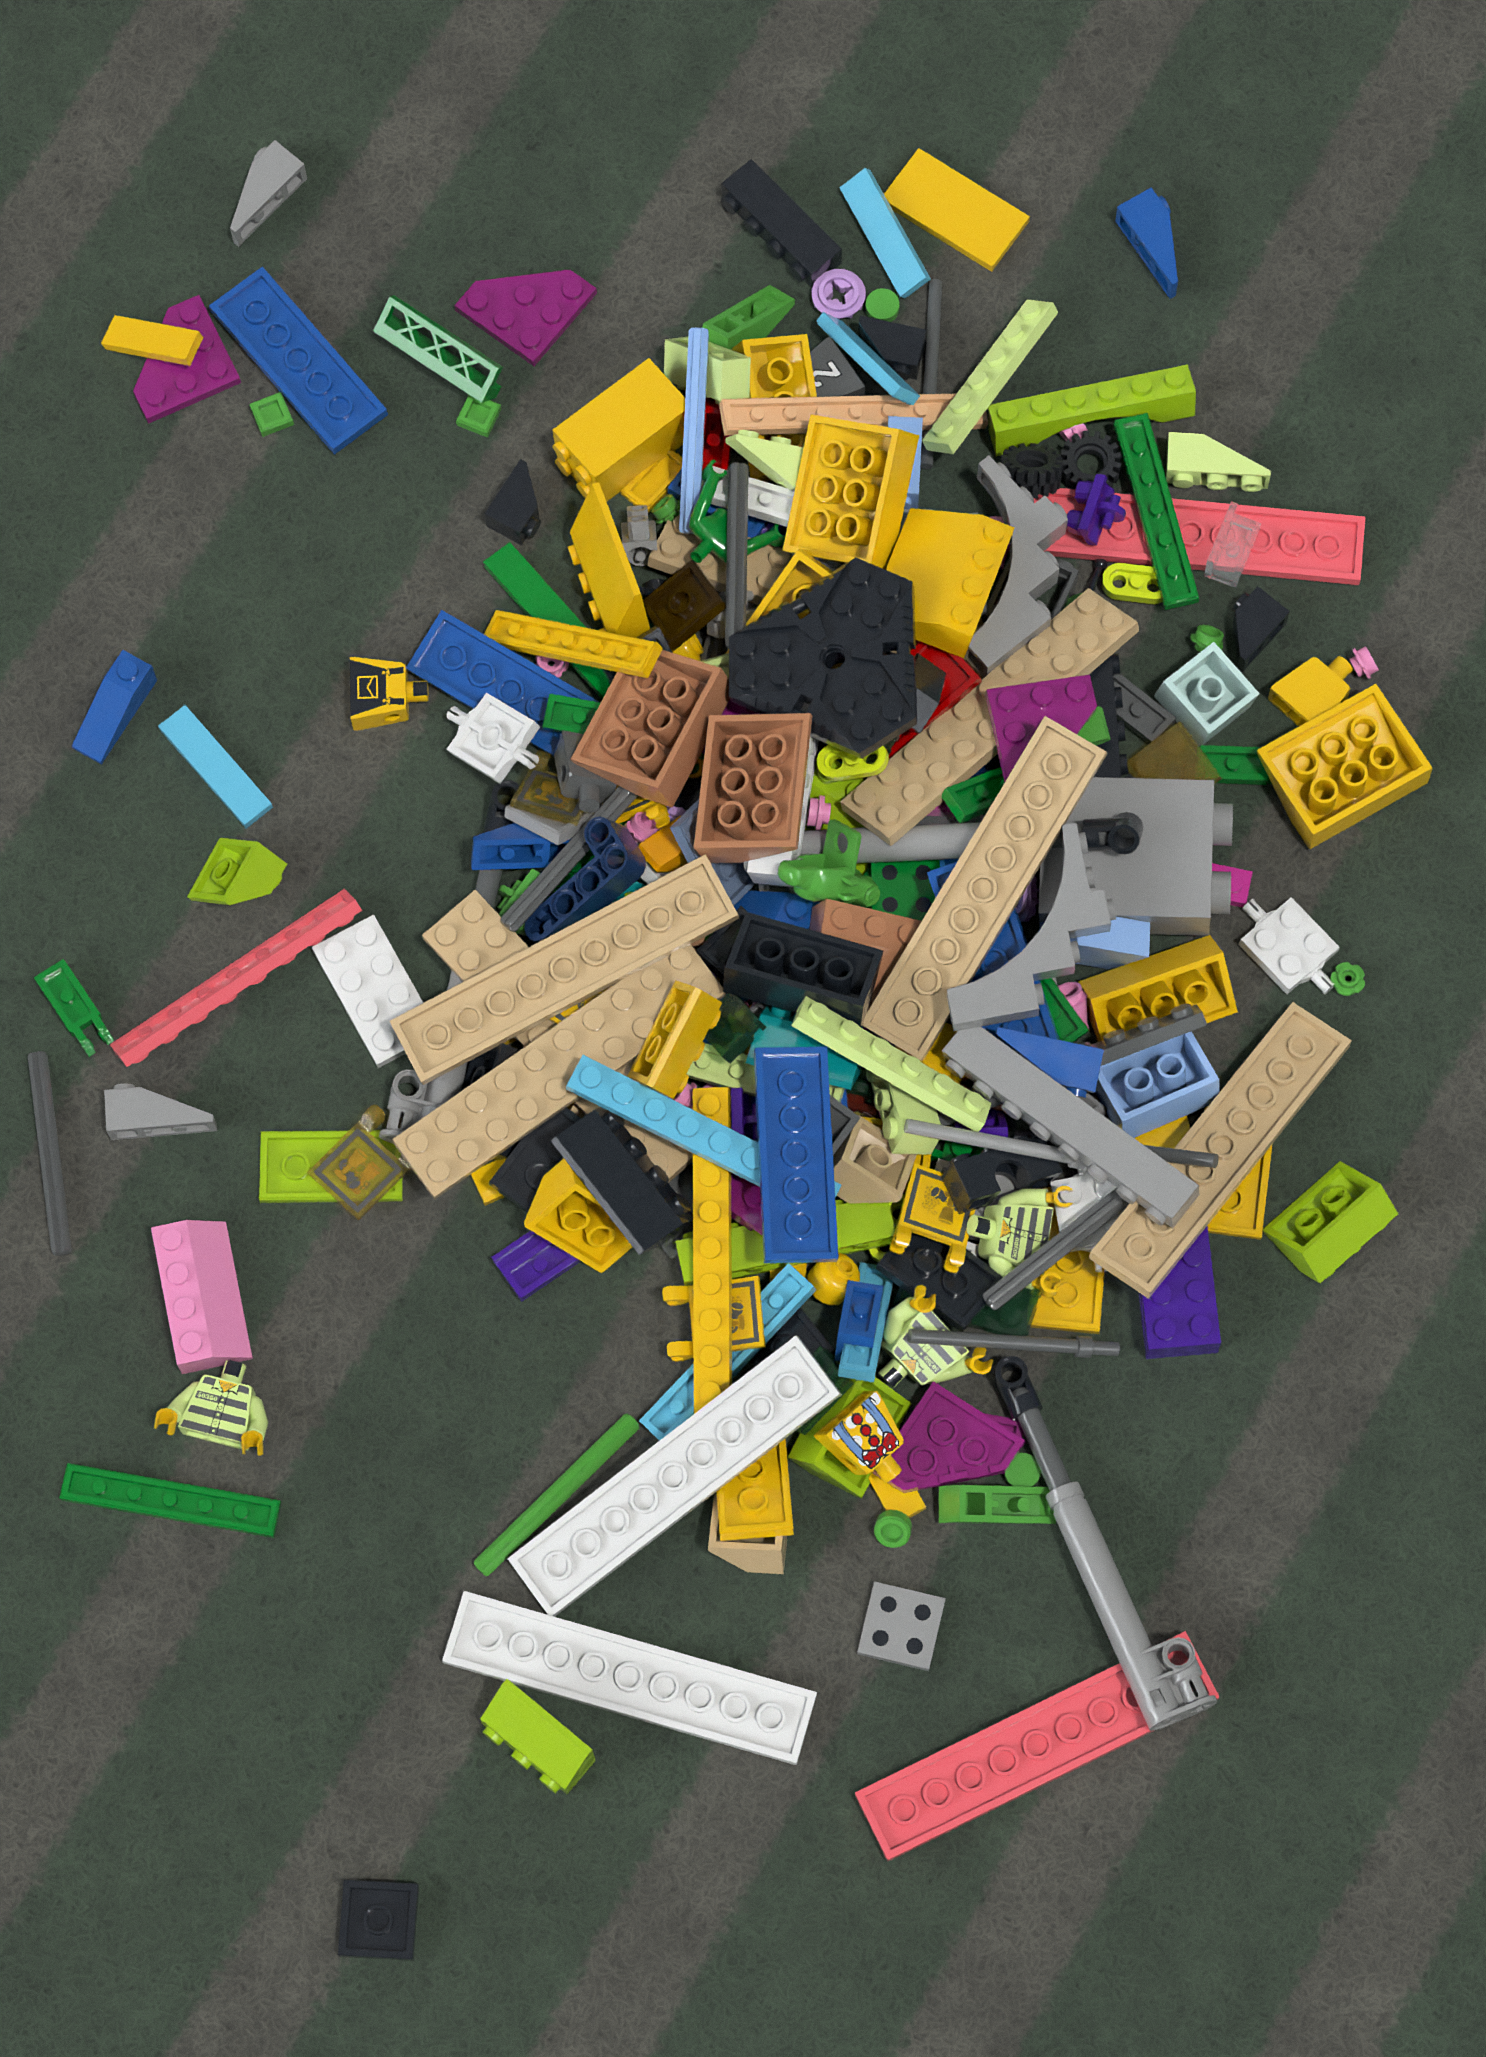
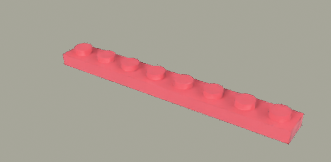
[110,889,362,1067]

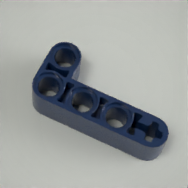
[525,816,646,942]

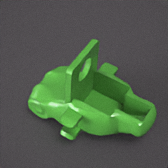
[777,819,880,907]

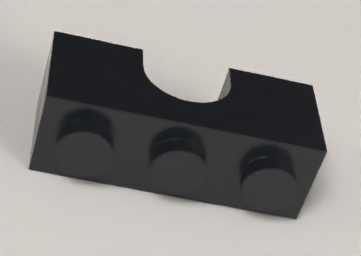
[941,1135,1063,1215]

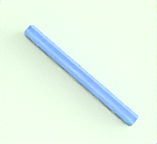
[679,327,709,534]

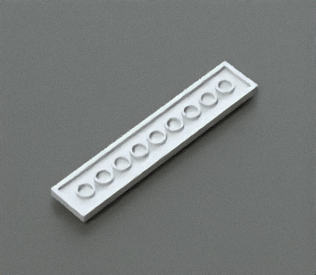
[508,1336,842,1617]
[442,1591,817,1765]

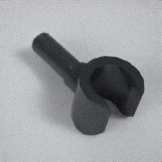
[639,579,665,597]

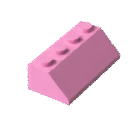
[151,1220,253,1374]

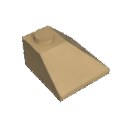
[833,1115,917,1203]
[708,1492,787,1574]

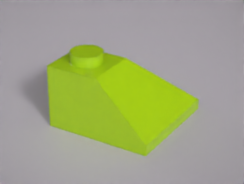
[187,838,287,905]

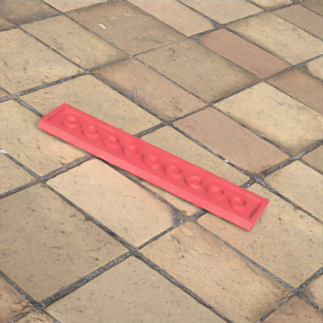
[1033,488,1365,585]
[855,1631,1219,1862]

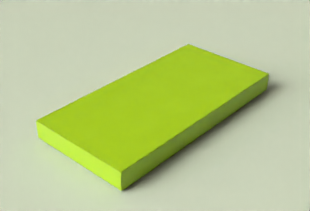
[259,1130,403,1203]

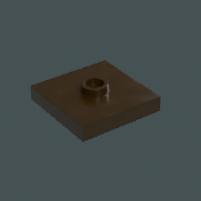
[643,560,726,651]

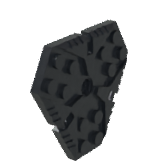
[729,557,917,759]

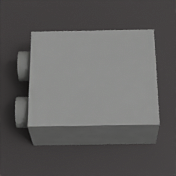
[1039,777,1233,936]

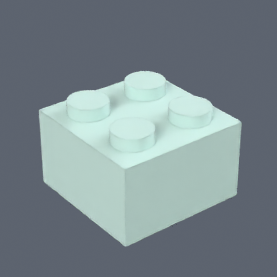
[1154,642,1260,746]

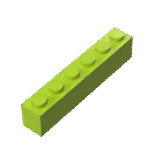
[675,1200,895,1286]

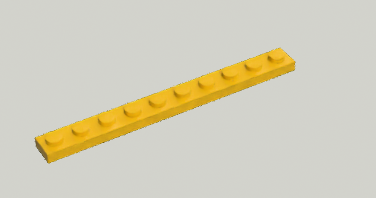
[693,1087,732,1414]

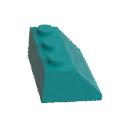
[746,1006,870,1090]

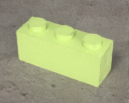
[664,337,751,404]

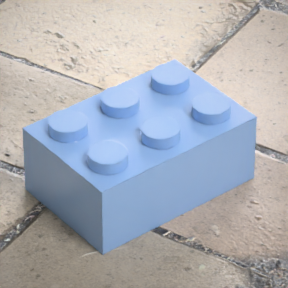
[1095,1031,1220,1138]

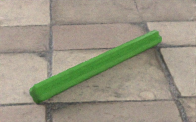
[474,1413,639,1576]

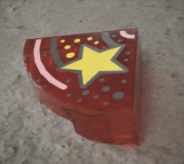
[847,1094,880,1119]

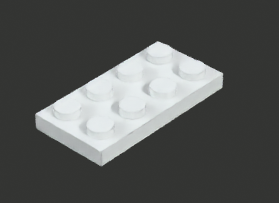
[312,915,423,1068]

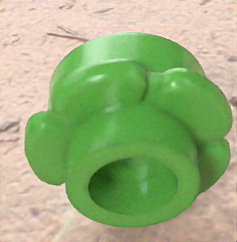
[651,494,680,524]
[1190,625,1224,652]
[1330,962,1365,996]

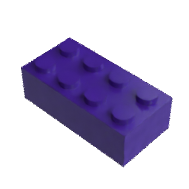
[1139,1226,1221,1359]

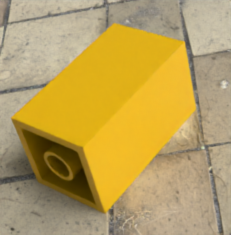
[552,358,685,502]

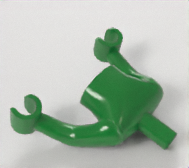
[689,460,785,563]

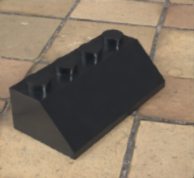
[723,912,884,1027]
[551,1107,693,1255]

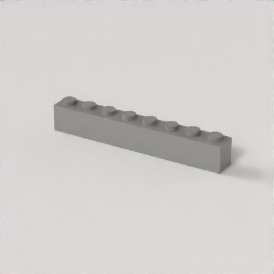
[942,1027,1200,1228]

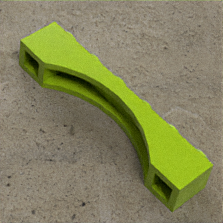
[988,364,1196,456]

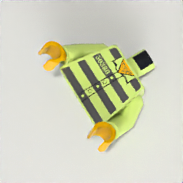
[966,1186,1073,1297]
[878,1285,993,1388]
[154,1360,268,1456]

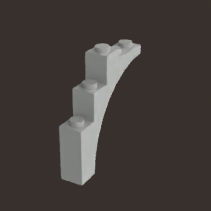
[964,455,1068,678]
[947,823,1116,1032]

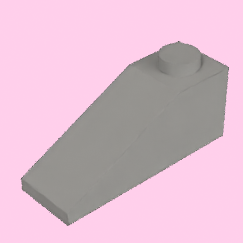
[230,140,307,247]
[104,1083,217,1140]

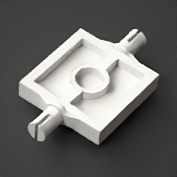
[447,693,540,784]
[1238,897,1340,995]
[1051,1167,1126,1272]

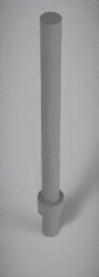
[904,1119,1088,1170]

